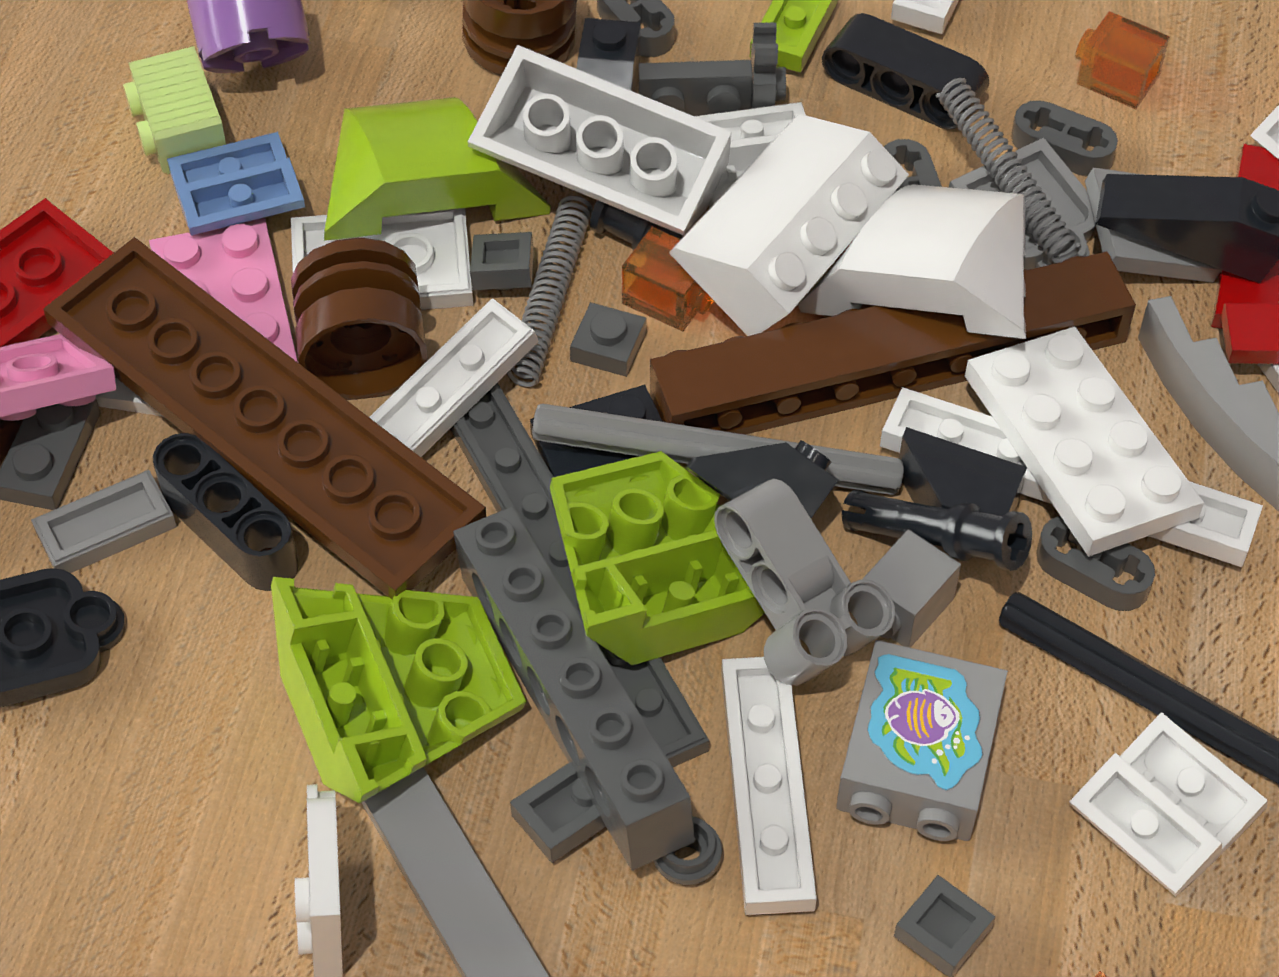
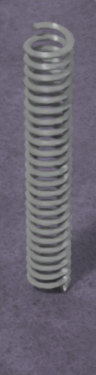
[936,78,1081,263]
[506,196,593,387]

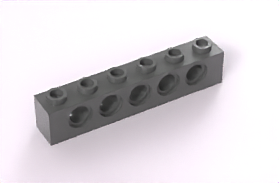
[453,506,694,871]

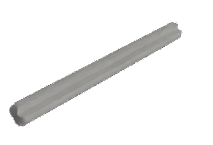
[532,404,904,495]

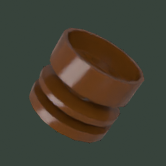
[462,0,577,76]
[291,238,428,400]

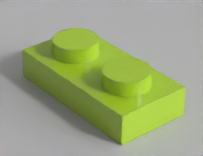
[750,0,838,73]

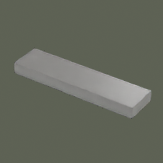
[361,767,549,977]

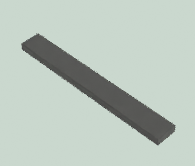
[450,383,709,767]

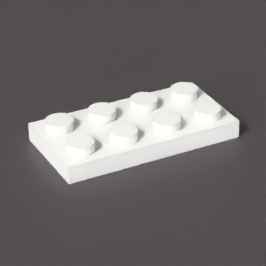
[965,327,1204,556]

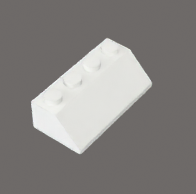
[468,45,732,235]
[669,114,909,336]

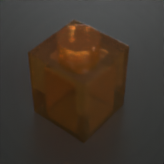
[1075,11,1170,109]
[622,227,714,332]

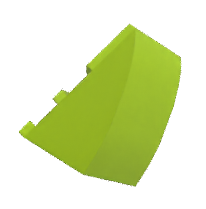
[324,97,551,241]
[550,451,765,665]
[271,577,526,804]

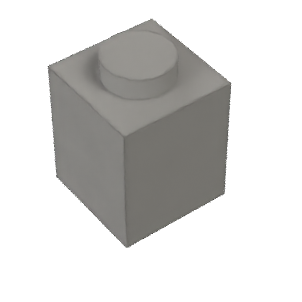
[863,530,961,648]

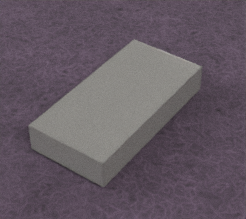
[31,470,177,573]

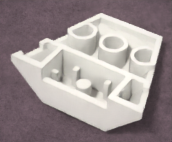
[798,184,1026,339]

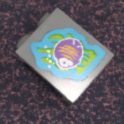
[836,640,1008,841]

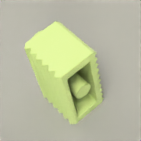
[123,46,226,174]

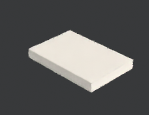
[291,208,473,310]

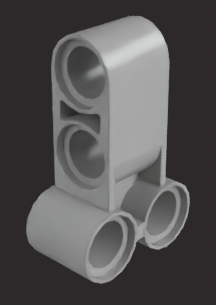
[714,479,895,686]

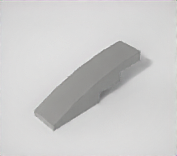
[1138,296,1279,512]

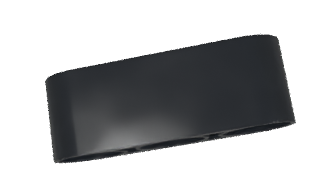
[821,13,990,130]
[153,433,299,591]

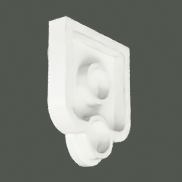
[295,784,343,977]

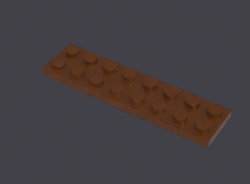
[43,237,486,600]

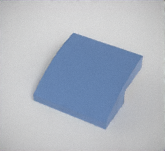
[167,132,305,236]

